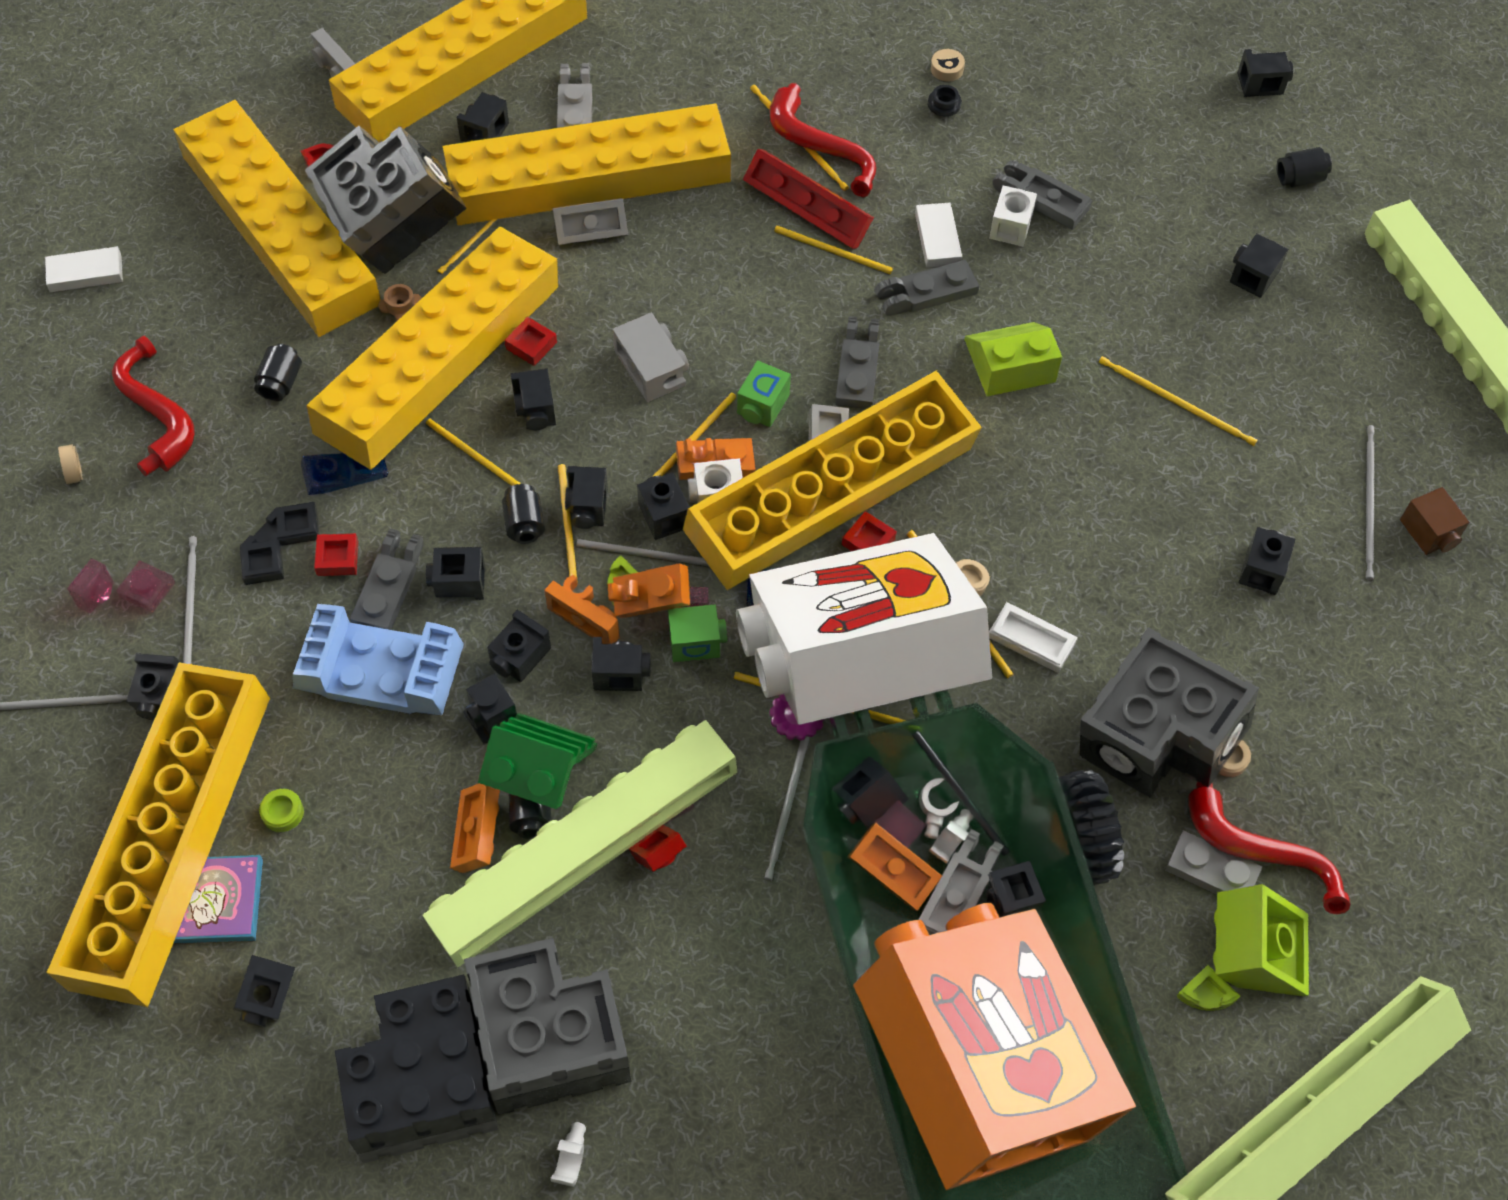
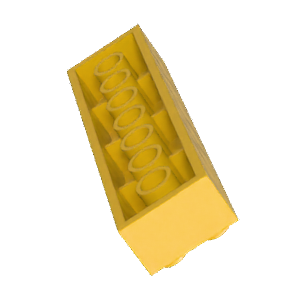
[329,0,587,143]
[173,100,381,337]
[443,103,731,226]
[307,227,558,470]
[683,370,982,590]
[47,662,270,1007]

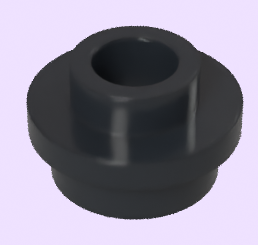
[928,85,962,117]

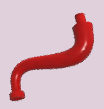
[769,83,876,197]
[112,336,195,476]
[1188,782,1351,915]

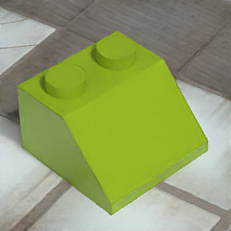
[964,322,1062,397]
[1213,884,1309,997]

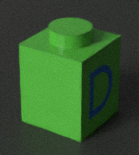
[737,361,791,427]
[668,604,727,662]

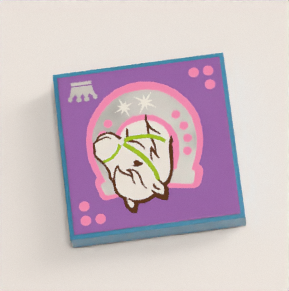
[174,855,263,943]

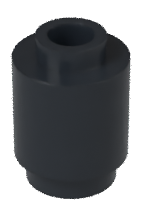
[1276,147,1332,188]
[254,344,302,401]
[502,484,545,544]
[508,793,552,839]

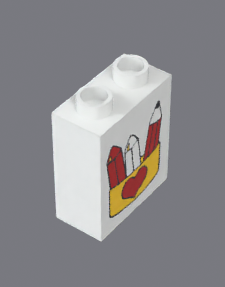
[736,533,992,725]

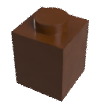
[1400,487,1470,555]

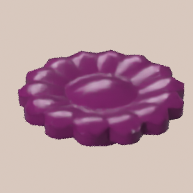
[769,694,825,741]

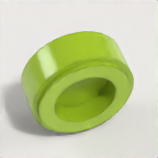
[259,789,304,832]

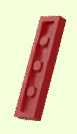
[742,149,874,249]

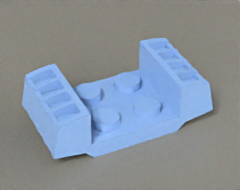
[293,604,464,715]

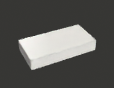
[915,203,962,268]
[45,246,123,292]
[989,602,1078,673]

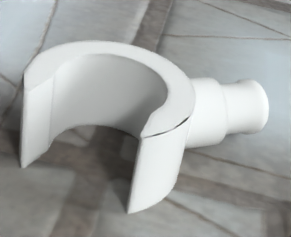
[919,778,959,839]
[929,809,974,864]
[551,1122,586,1187]

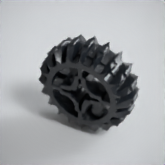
[1051,770,1125,886]

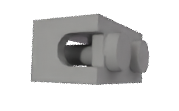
[612,312,689,402]

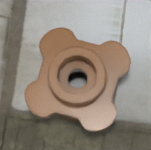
[378,284,422,321]

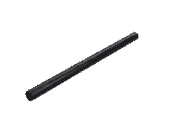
[912,730,1010,856]

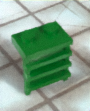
[478,713,597,809]

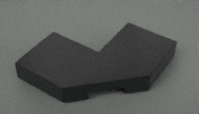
[240,502,319,585]

